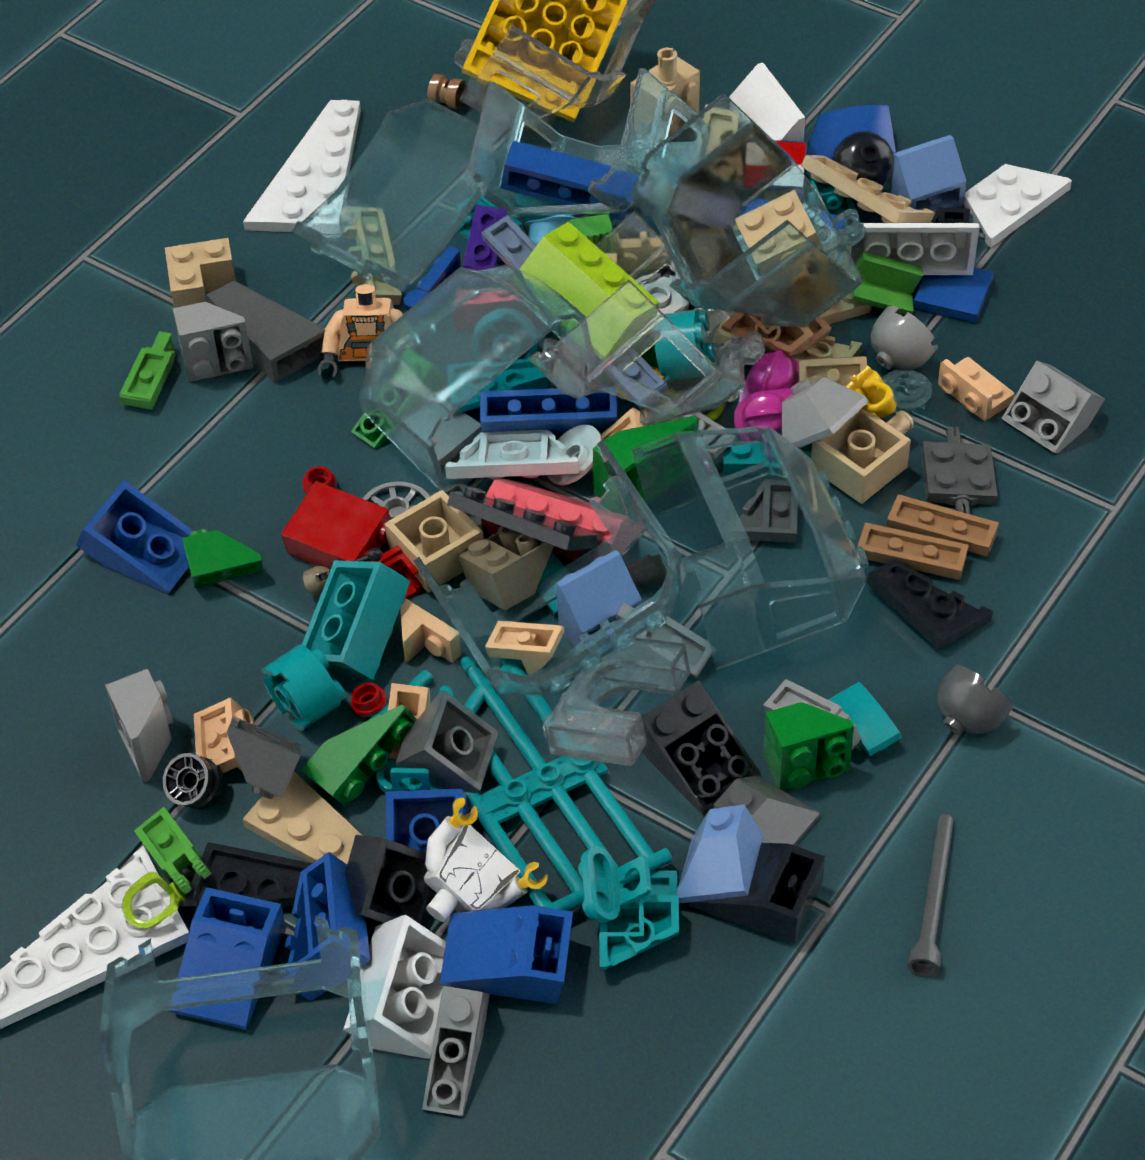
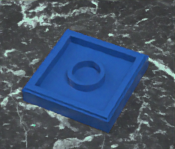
[913,267,994,323]

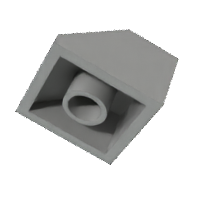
[105,669,174,783]

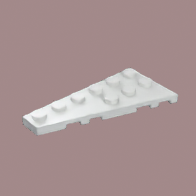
[243,100,361,234]
[0,846,189,1029]

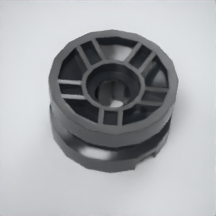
[163,753,224,809]

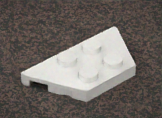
[964,164,1072,248]
[445,430,579,480]

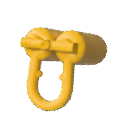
[845,365,897,418]

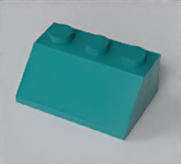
[302,560,410,680]

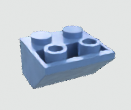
[891,135,966,212]
[556,550,642,656]

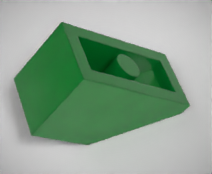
[182,529,263,588]

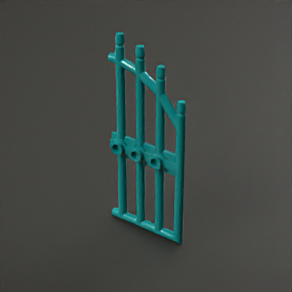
[438,638,672,911]

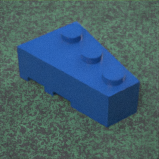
[278,852,370,1002]

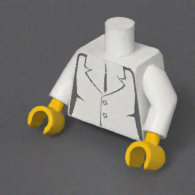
[424,798,548,922]

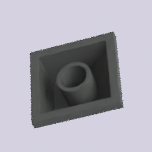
[395,690,499,793]
[227,716,302,799]
[714,775,820,846]

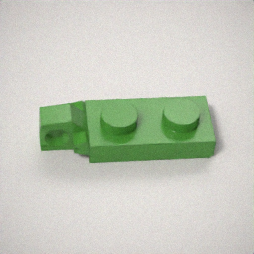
[119,331,176,410]

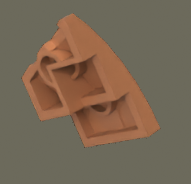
[721,283,832,356]

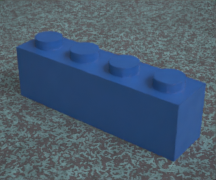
[500,140,637,221]
[480,386,618,436]

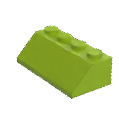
[515,221,659,360]

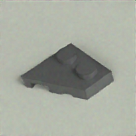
[729,479,799,543]

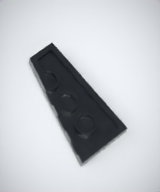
[447,487,604,550]

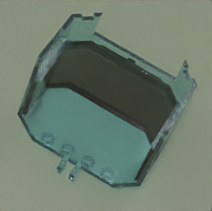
[629,93,867,328]

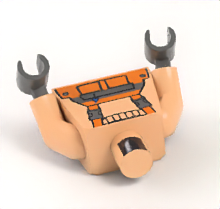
[318,284,416,378]

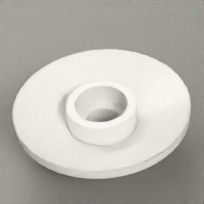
[547,425,602,485]

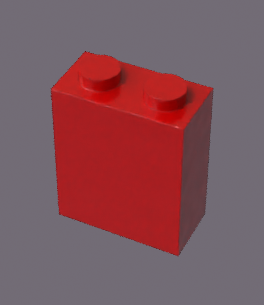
[281,481,391,570]

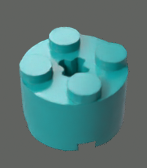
[654,309,716,382]
[261,644,346,731]

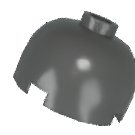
[936,664,1013,735]

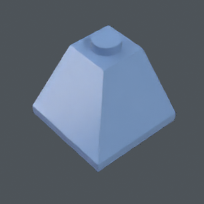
[676,804,764,903]

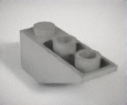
[422,986,490,1116]

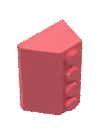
[481,478,636,565]

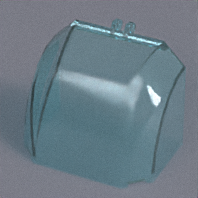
[359,265,596,489]

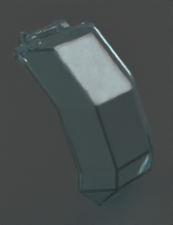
[292,98,495,292]

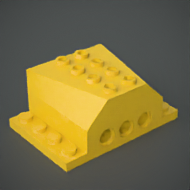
[462,0,628,123]

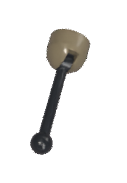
[303,547,382,597]

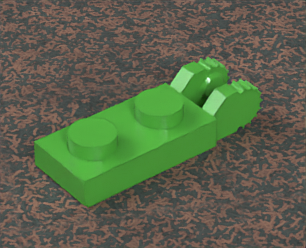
[134,807,212,895]

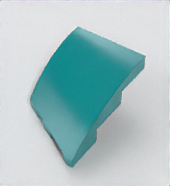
[599,871,679,971]

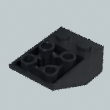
[627,680,761,814]
[685,843,825,944]

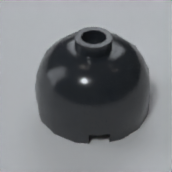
[831,131,894,186]

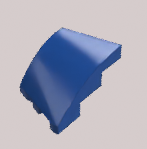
[806,105,896,159]

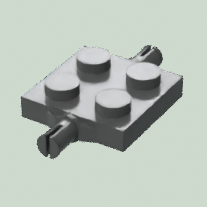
[921,426,998,514]

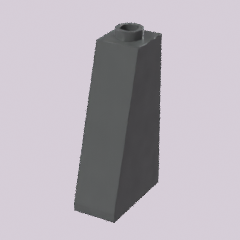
[206,280,325,383]

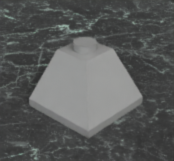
[782,377,869,453]

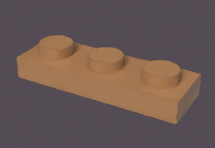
[886,494,999,557]
[856,522,969,580]

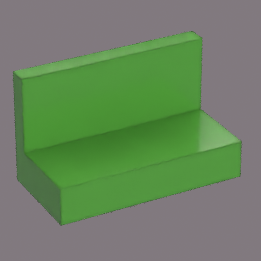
[849,251,923,315]

